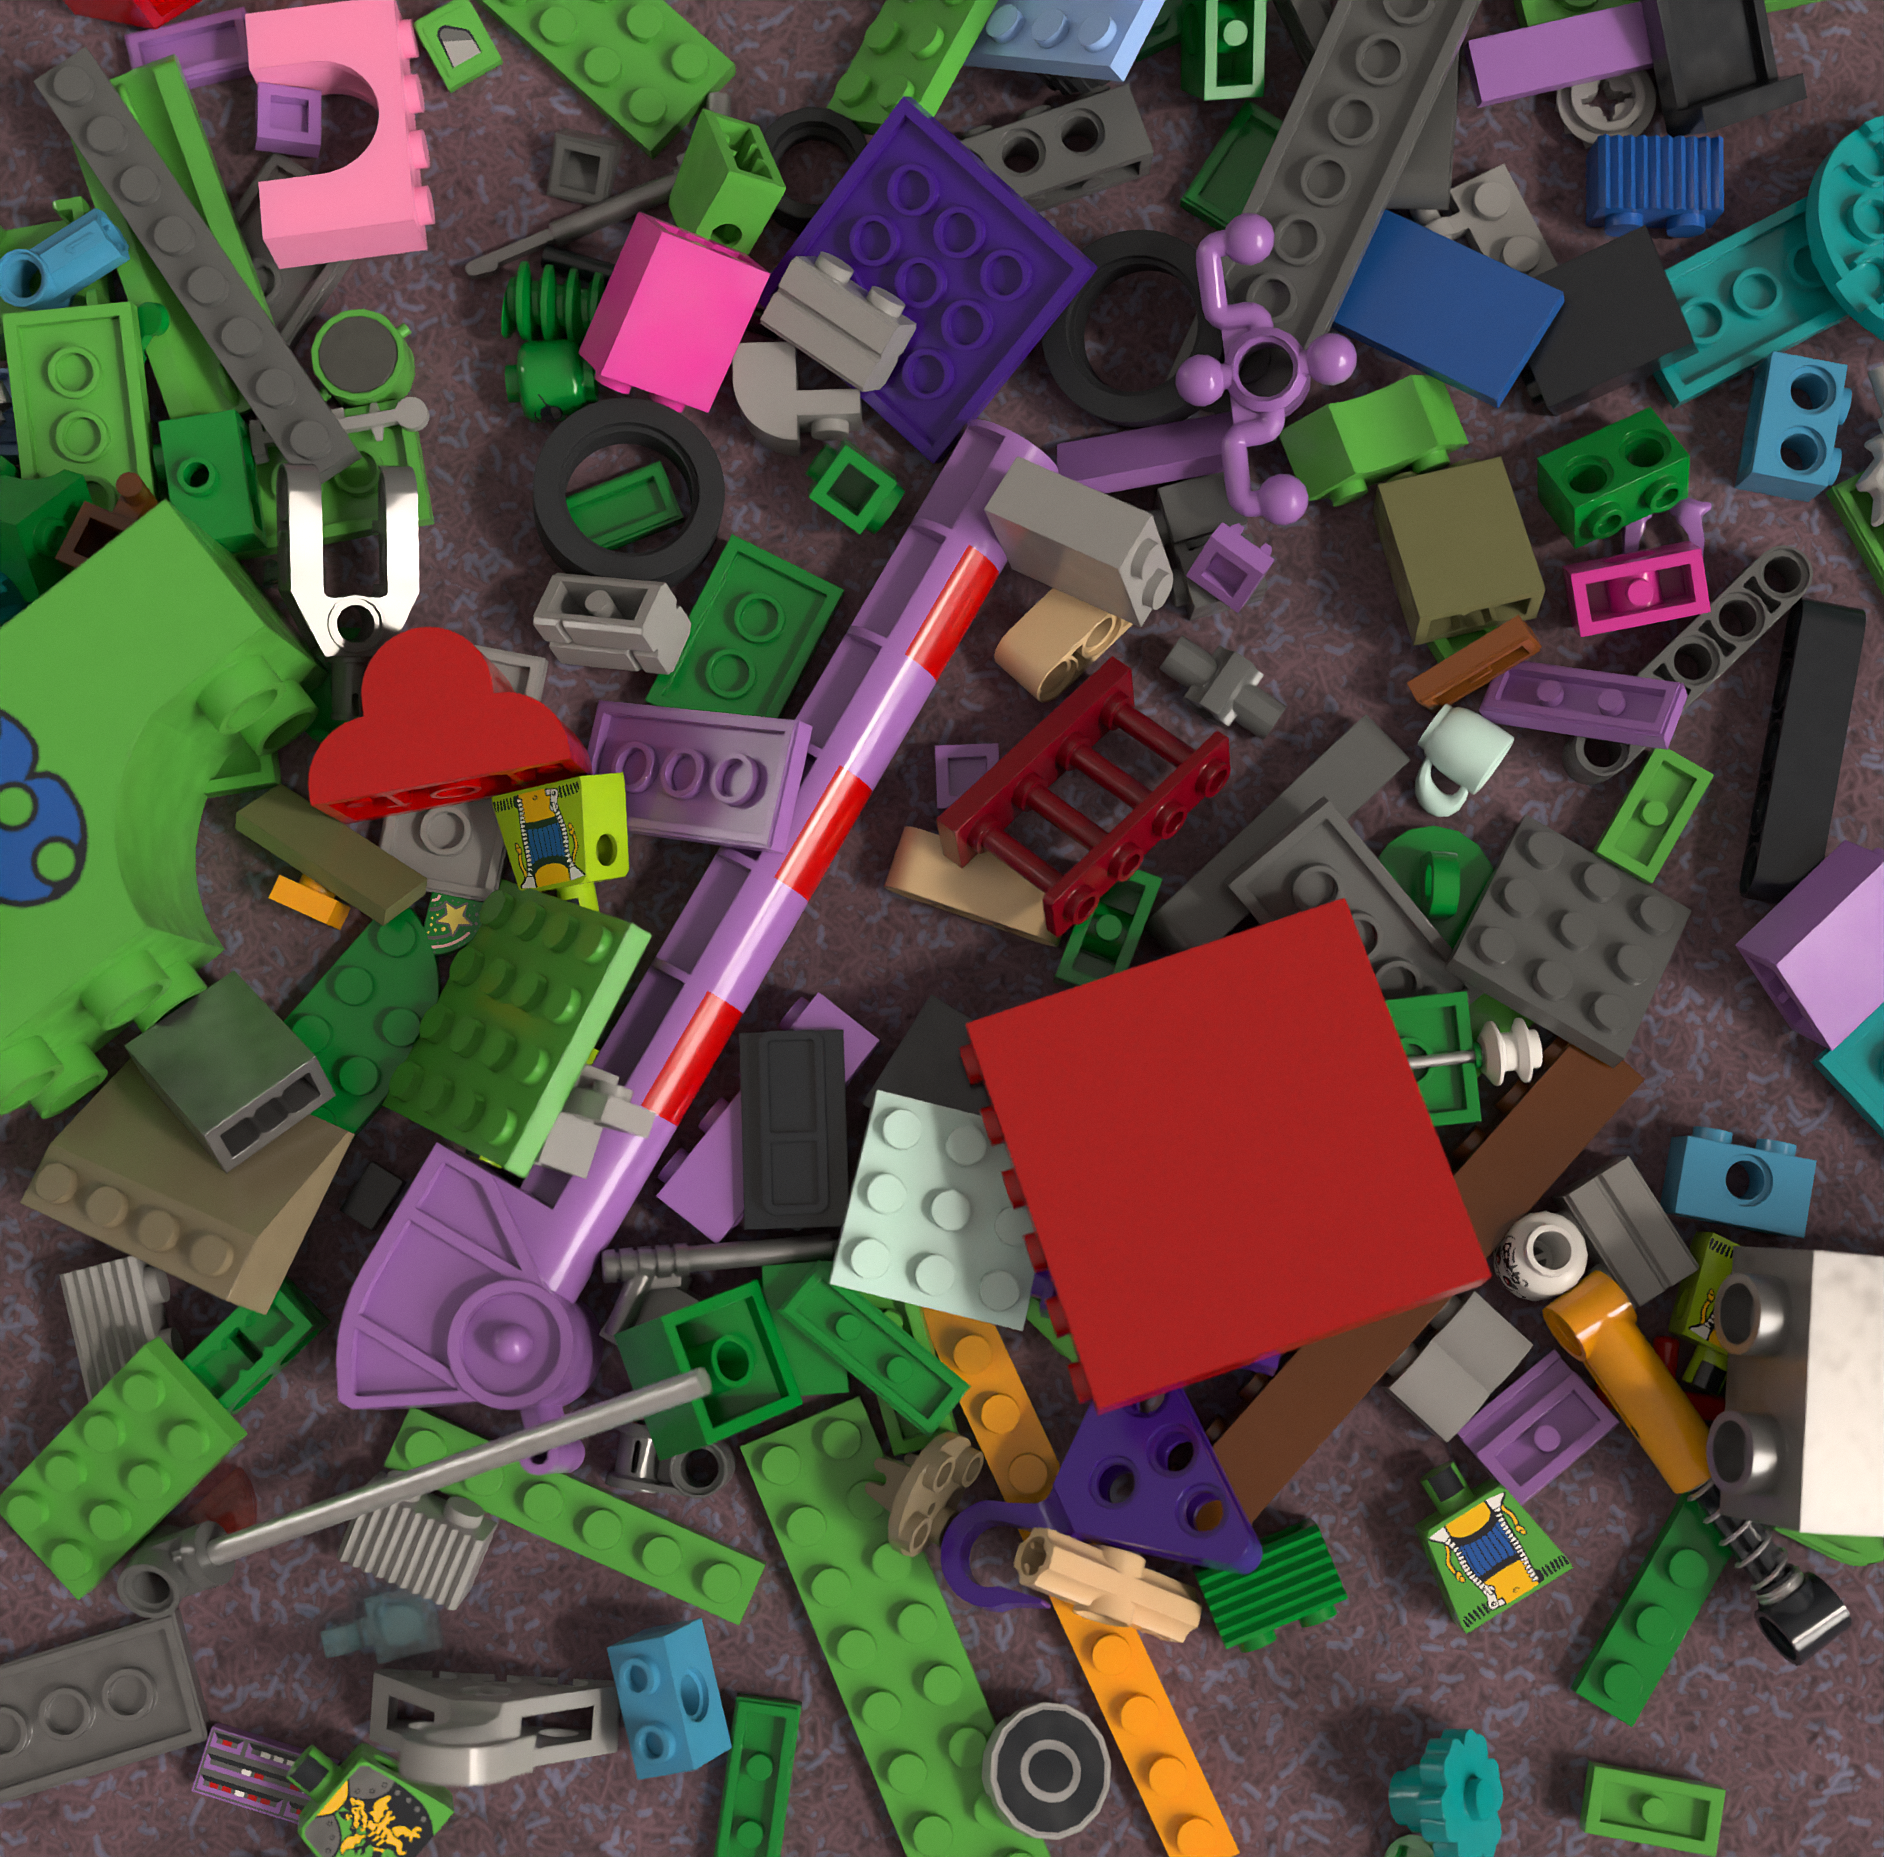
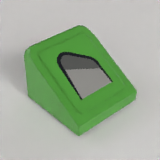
[413,0,503,93]

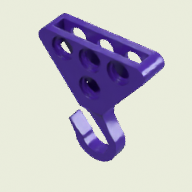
[940,1387,1262,1612]

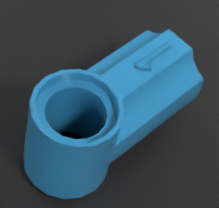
[0,208,130,311]

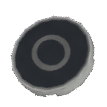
[982,1702,1111,1840]

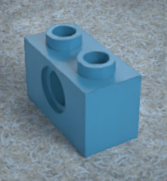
[1660,1126,1817,1238]
[607,1618,732,1780]

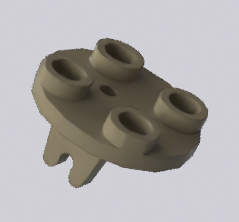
[865,1430,984,1557]

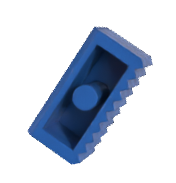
[1586,134,1724,238]

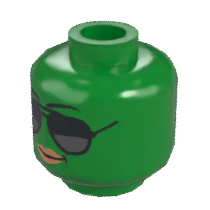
[505,339,598,423]

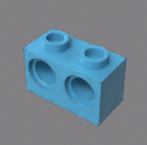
[1735,351,1852,502]

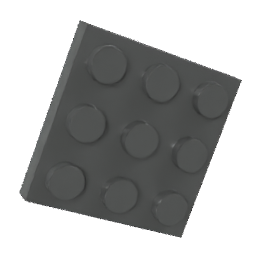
[1444,814,1692,1068]

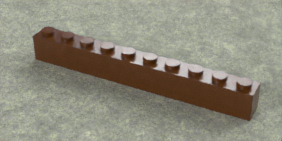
[1168,1034,1645,1532]

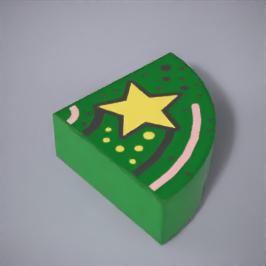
[424,892,483,957]

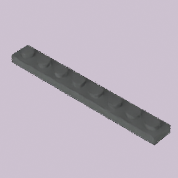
[33,47,362,484]

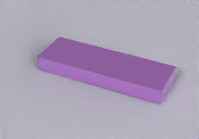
[1463,1,1654,108]
[1057,411,1248,494]
[1479,661,1688,750]

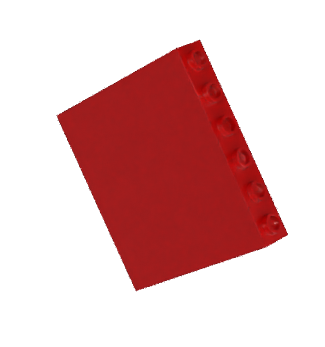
[958,898,1492,1416]

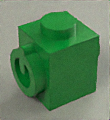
[805,437,905,535]

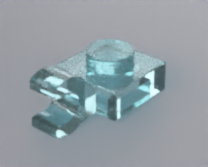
[320,1588,445,1664]

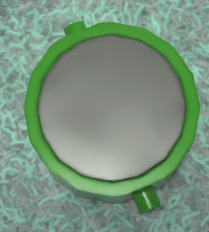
[311,309,415,409]

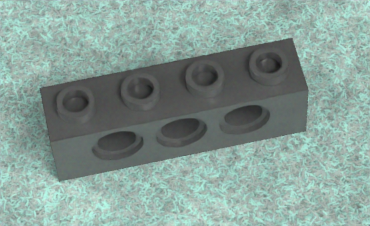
[959,84,1154,213]

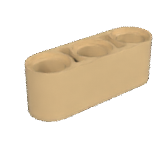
[994,588,1133,703]
[884,826,1062,947]

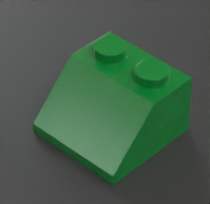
[614,1280,803,1461]

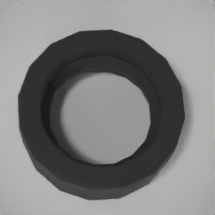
[763,107,867,235]

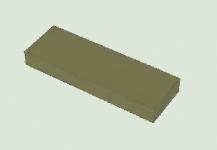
[235,783,428,926]

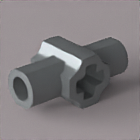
[1159,635,1287,740]

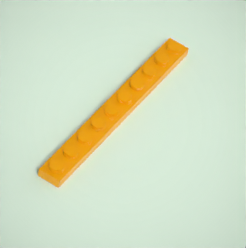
[922,1307,1240,1857]

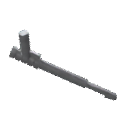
[465,92,731,280]
[601,1234,839,1337]

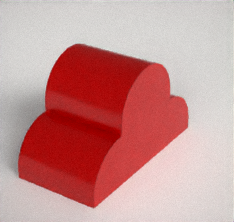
[308,627,593,824]

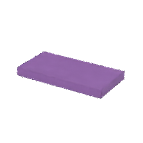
[587,700,813,854]

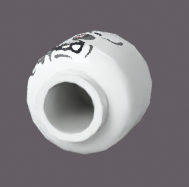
[1492,1211,1588,1301]

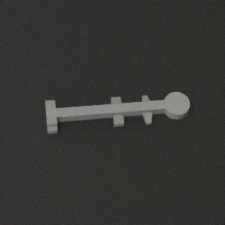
[249,397,430,464]

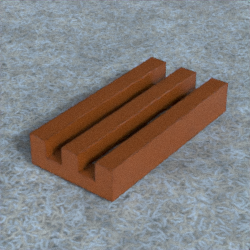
[1407,615,1542,714]

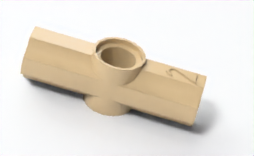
[1014,1528,1203,1643]

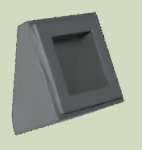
[546,128,624,205]

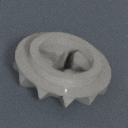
[1554,70,1656,149]

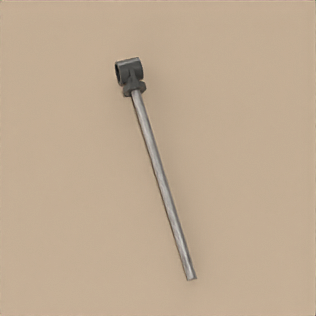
[117,1368,711,1619]

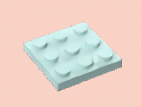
[828,1090,1035,1331]

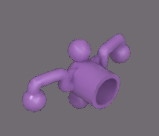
[1175,213,1357,525]

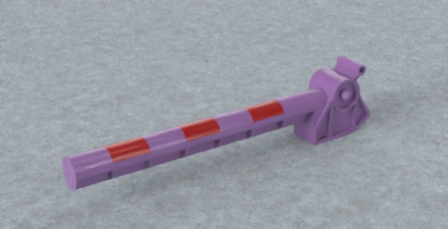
[336,419,1058,1475]

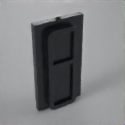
[739,1028,849,1231]

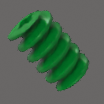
[501,260,606,345]

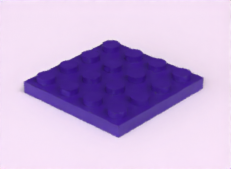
[758,96,1098,464]

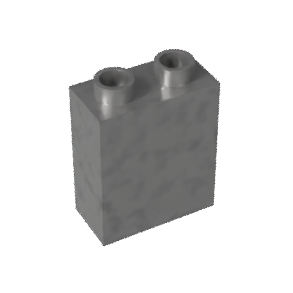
[1706,1246,1884,1537]

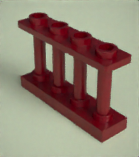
[936,656,1231,938]

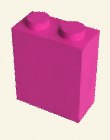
[578,211,770,413]

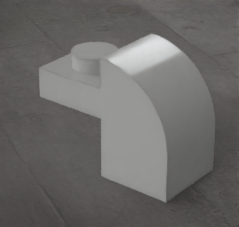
[732,342,862,456]
[534,1064,656,1179]

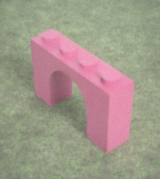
[245,0,435,269]

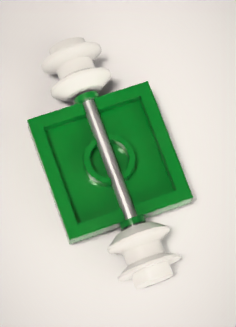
[1385,991,1542,1126]

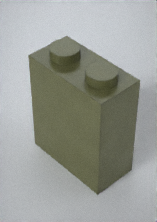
[1372,457,1545,646]

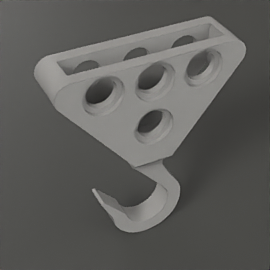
[369,1669,620,1786]

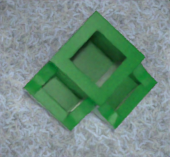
[0,469,93,603]

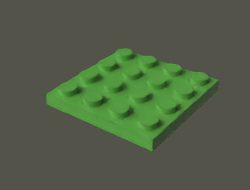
[382,879,652,1179]

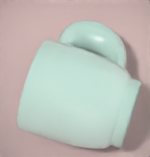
[1415,704,1514,817]

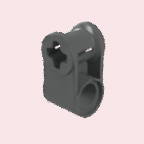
[605,1419,736,1498]

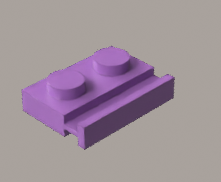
[1456,1349,1619,1506]

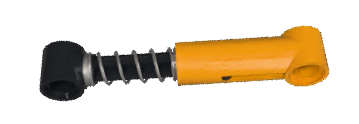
[1542,1270,1852,1666]

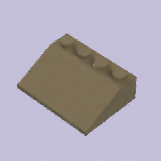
[20,1058,354,1315]

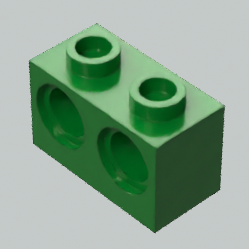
[1537,406,1690,549]
[182,1276,331,1415]

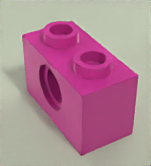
[1562,541,1711,637]

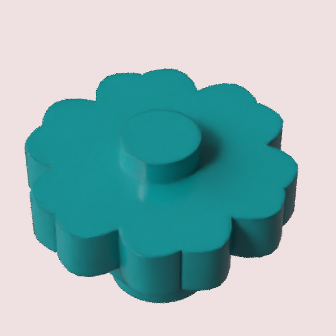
[1389,1729,1503,1857]

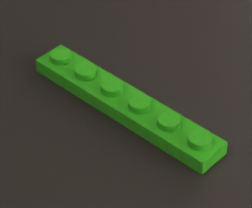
[384,1408,767,1625]

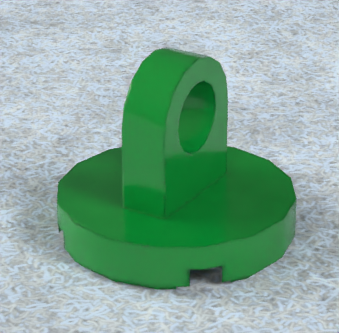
[1377,826,1493,950]

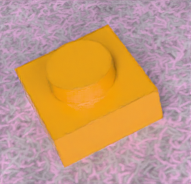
[268,874,351,930]

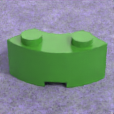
[1279,375,1469,507]

